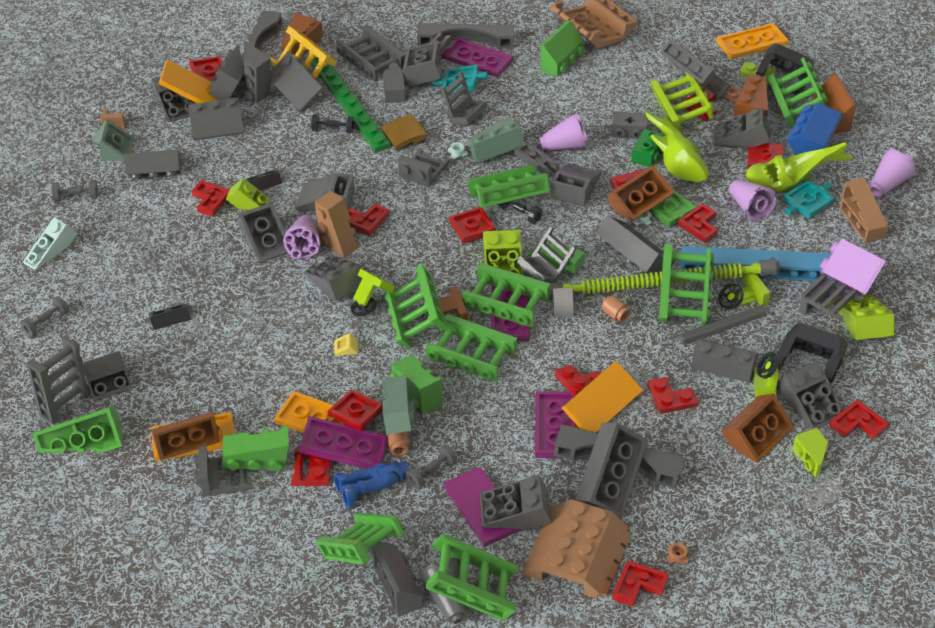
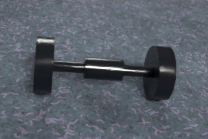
[311,114,355,133]
[497,201,543,225]

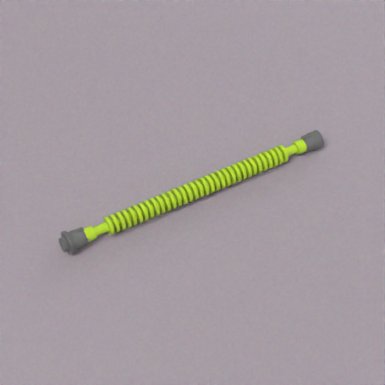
[549,257,780,299]

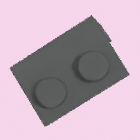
[440,71,487,126]
[398,148,450,187]
[517,226,577,283]
[799,273,862,321]
[195,446,253,497]

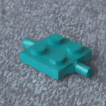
[433,65,488,94]
[783,180,835,219]

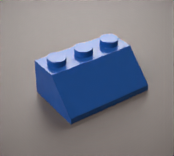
[786,103,843,155]

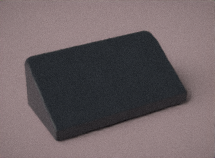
[246,170,282,191]
[148,303,191,330]

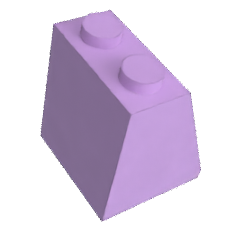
[820,239,886,296]

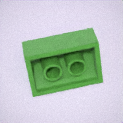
[541,20,584,77]

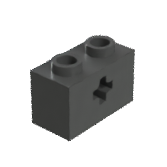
[612,111,648,139]

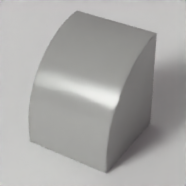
[553,288,573,317]

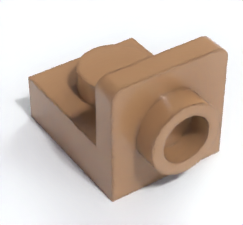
[100,108,126,130]

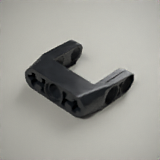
[756,43,814,95]
[777,323,848,385]

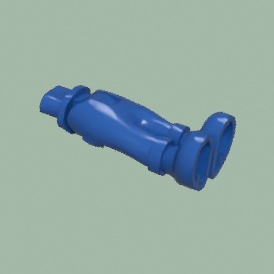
[334,461,409,509]

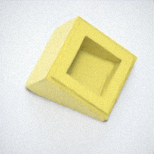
[334,333,358,356]

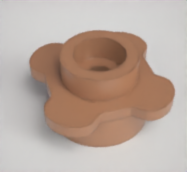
[723,87,740,103]
[667,543,689,565]

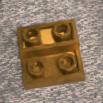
[381,115,428,151]

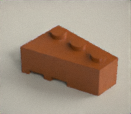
[281,13,323,56]
[734,74,768,117]

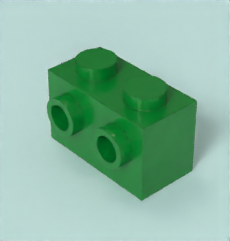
[631,129,664,167]

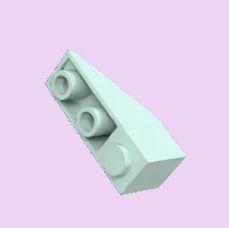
[23,217,78,271]

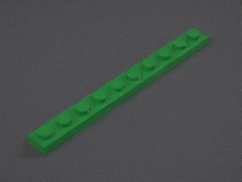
[307,56,391,153]

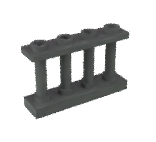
[336,25,406,82]
[660,39,731,99]
[26,336,89,425]

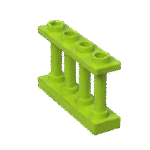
[650,72,715,132]

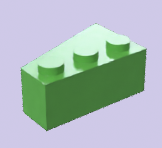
[390,355,443,414]
[222,426,289,471]

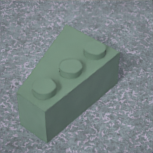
[467,117,525,163]
[382,375,416,435]

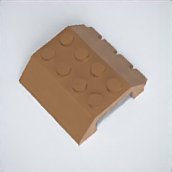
[551,0,638,48]
[521,499,631,598]

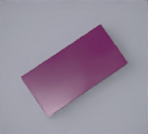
[442,38,514,77]
[491,285,529,341]
[535,391,576,458]
[299,416,388,468]
[444,466,522,547]

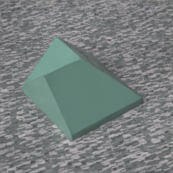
[92,119,135,161]

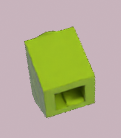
[226,178,270,210]
[793,428,828,478]

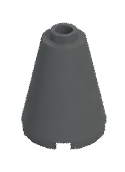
[419,558,469,624]

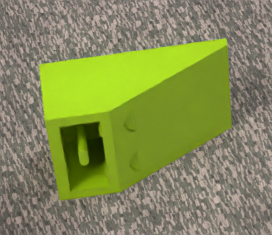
[483,230,523,285]
[836,294,894,340]

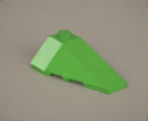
[32,405,123,453]

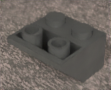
[82,351,132,401]

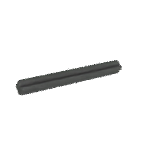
[679,305,766,345]

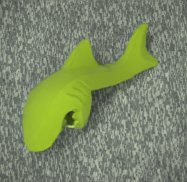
[645,112,709,182]
[746,142,853,193]

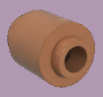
[602,296,631,322]
[388,431,410,456]

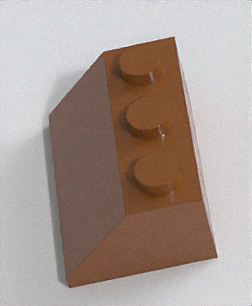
[812,74,856,134]
[607,165,675,221]
[721,393,794,463]
[151,412,220,461]

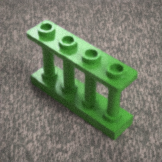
[767,57,828,128]
[468,164,550,208]
[659,243,714,325]
[462,263,551,327]
[384,264,447,349]
[426,314,517,382]
[316,513,405,565]
[426,534,519,621]

